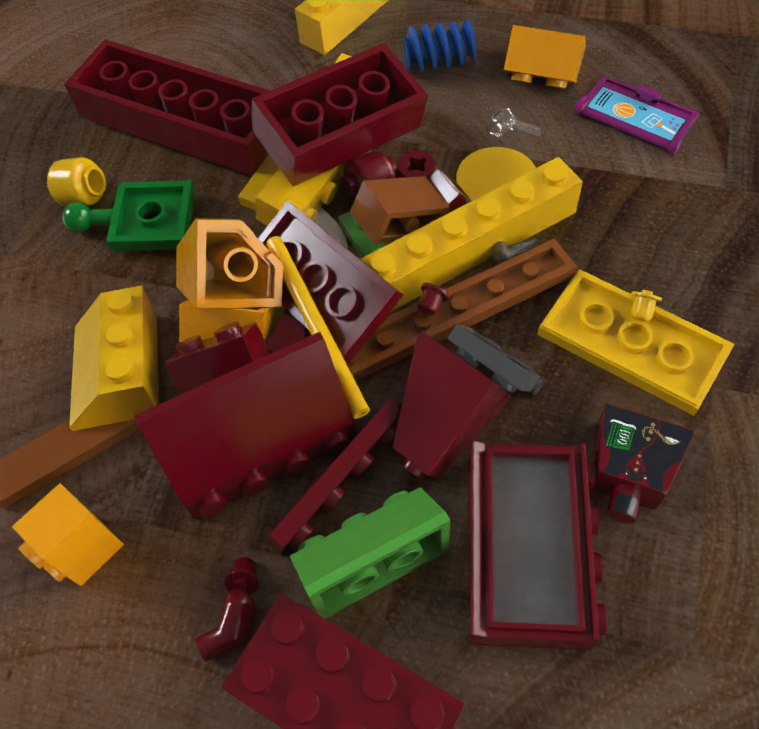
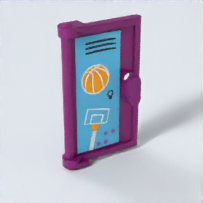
[573,75,699,155]

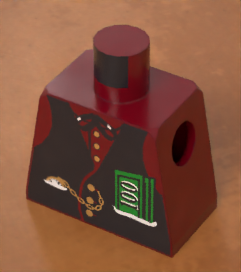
[593,403,695,524]

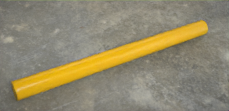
[266,236,370,419]

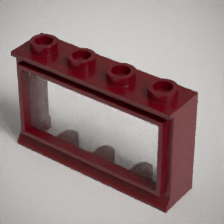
[469,440,607,650]

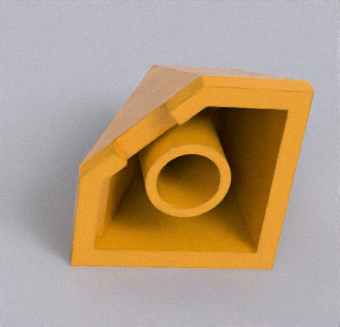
[176,218,283,309]

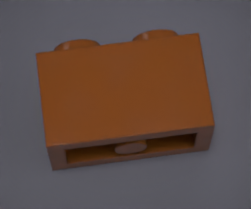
[350,176,450,244]

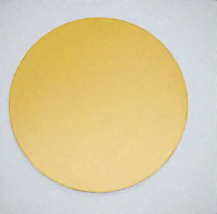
[456,147,536,201]

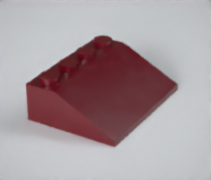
[134,331,357,519]

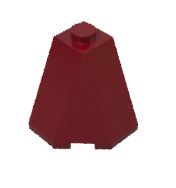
[392,331,512,479]

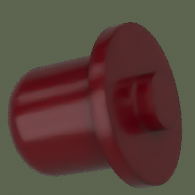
[417,283,449,316]
[224,557,259,594]

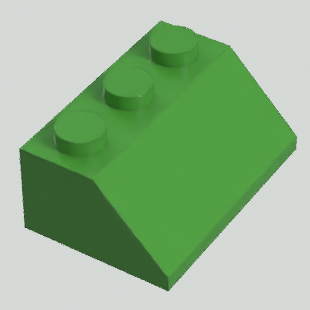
[290,487,451,619]

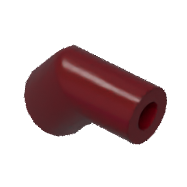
[195,588,256,662]

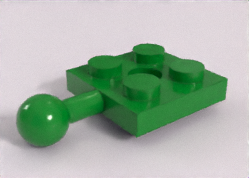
[62,180,196,251]

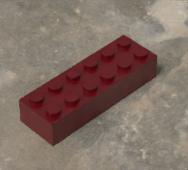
[64,39,270,176]

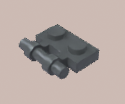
[447,324,544,395]

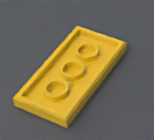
[537,269,735,416]

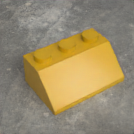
[69,285,159,431]

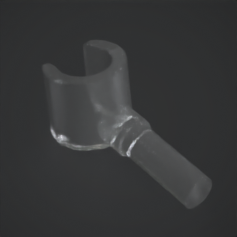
[488,108,542,137]

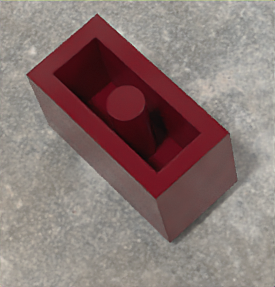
[164,322,270,395]

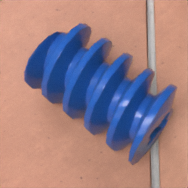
[403,20,476,72]

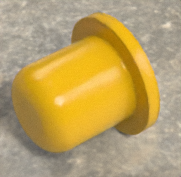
[631,290,662,321]

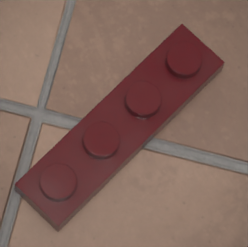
[267,396,402,553]

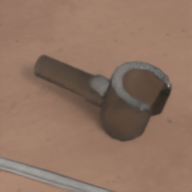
[488,237,538,268]

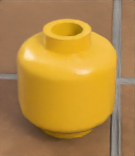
[47,157,106,207]

